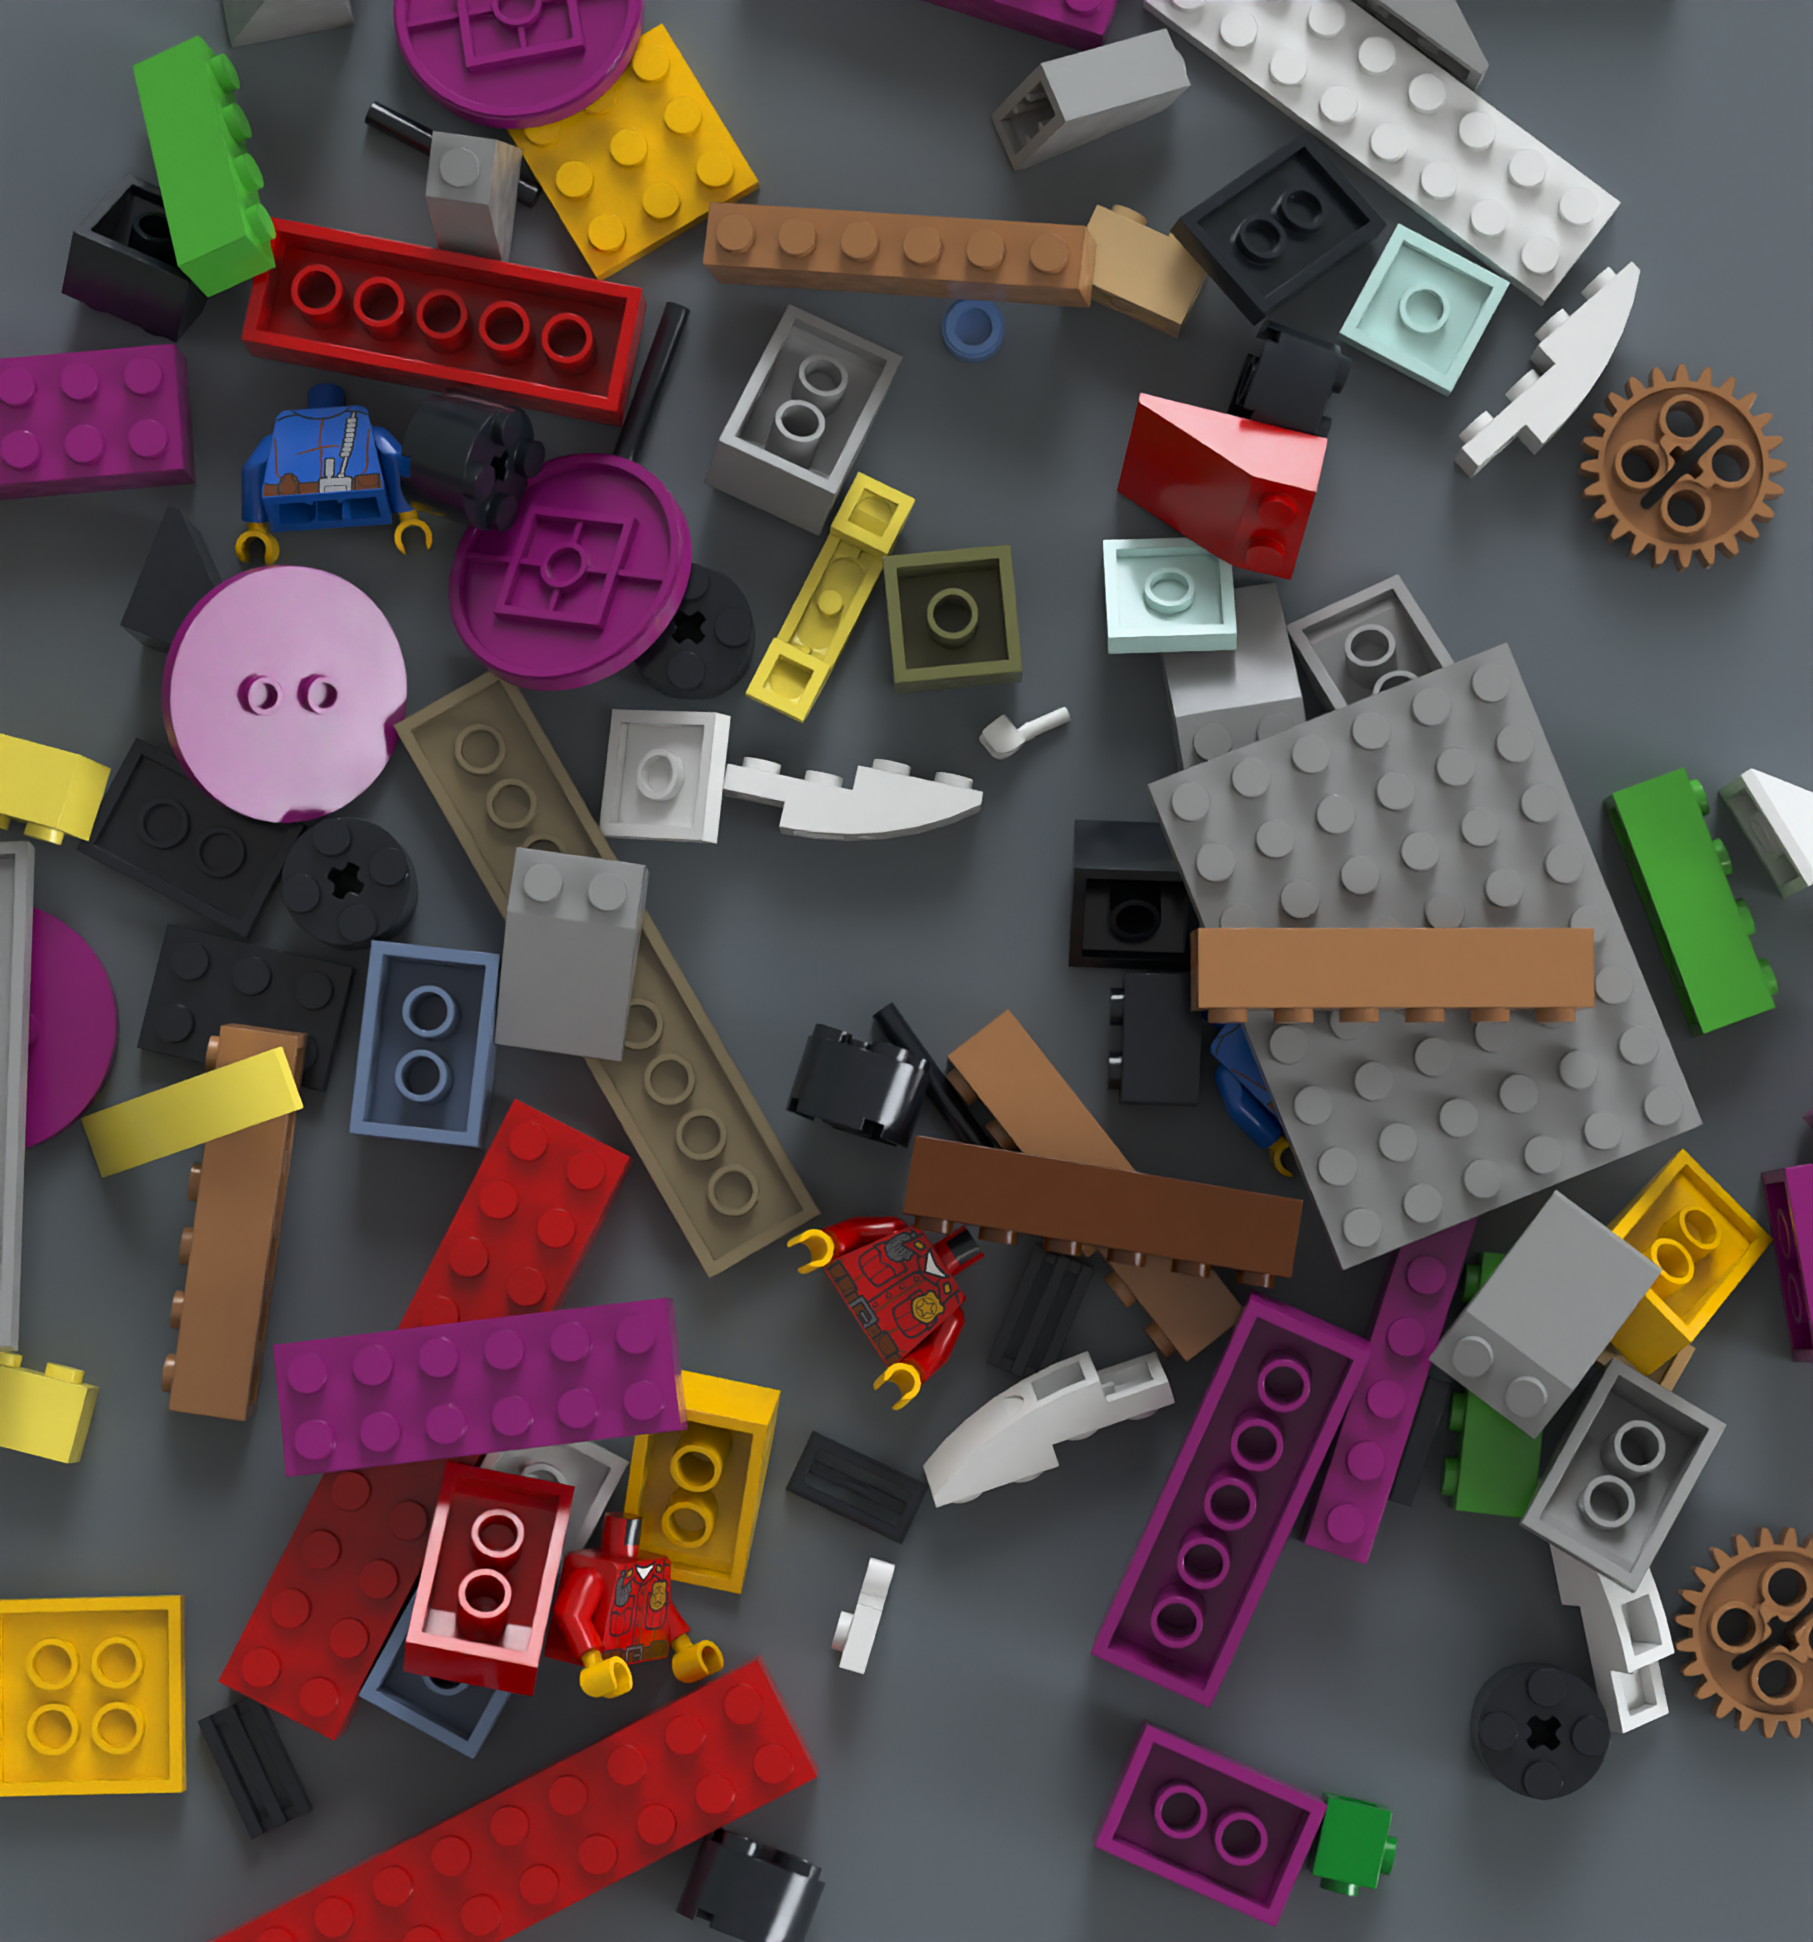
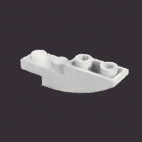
[1454,261,1640,478]
[723,757,983,841]
[923,1351,1175,1508]
[1537,1478,1675,1733]

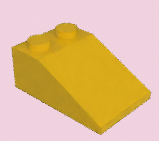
[1606,1148,1774,1377]
[624,1370,781,1594]

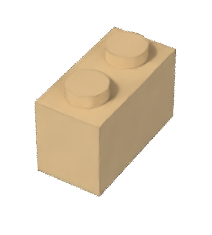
[1087,204,1208,339]

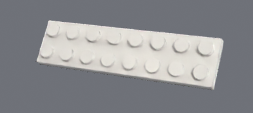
[1143,0,1621,306]

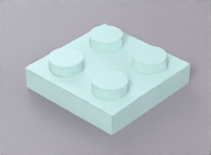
[1337,223,1510,397]
[1103,537,1237,654]

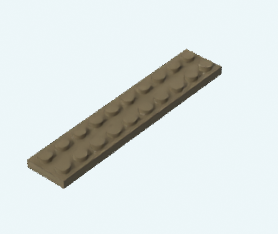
[393,671,821,1279]

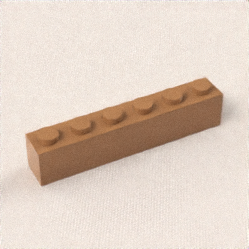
[703,202,1097,308]
[1190,928,1595,1024]
[945,1009,1243,1362]
[161,1023,308,1421]

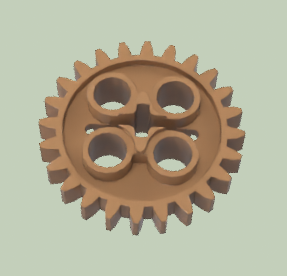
[1576,364,1787,572]
[1671,1526,1813,1738]

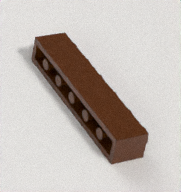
[902,1135,1304,1289]

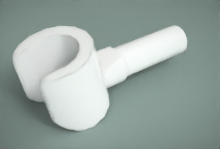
[979,707,1071,760]

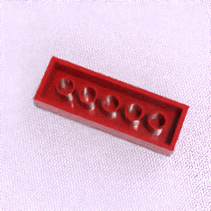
[241,217,647,427]

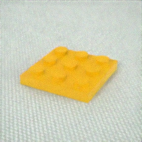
[505,23,760,281]
[0,1595,187,1797]

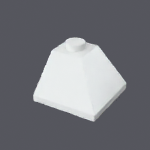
[1718,768,1813,899]

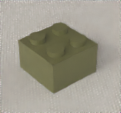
[882,544,1023,694]

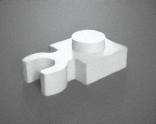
[831,1558,895,1674]

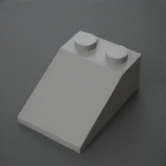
[704,304,903,536]
[1286,574,1454,714]
[1159,582,1306,772]
[494,847,650,1062]
[1428,1190,1663,1439]
[1519,1357,1726,1593]

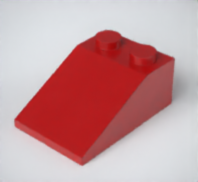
[1117,393,1328,580]
[403,1461,575,1697]

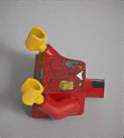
[787,1216,985,1410]
[544,1512,724,1699]

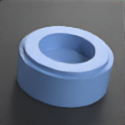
[942,299,1005,363]

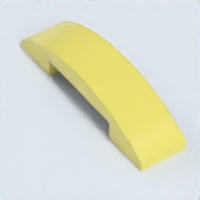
[745,471,915,724]
[81,1046,304,1178]

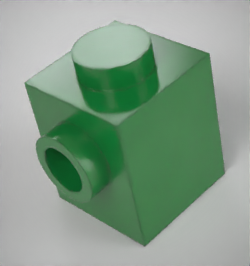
[1307,1791,1397,1896]

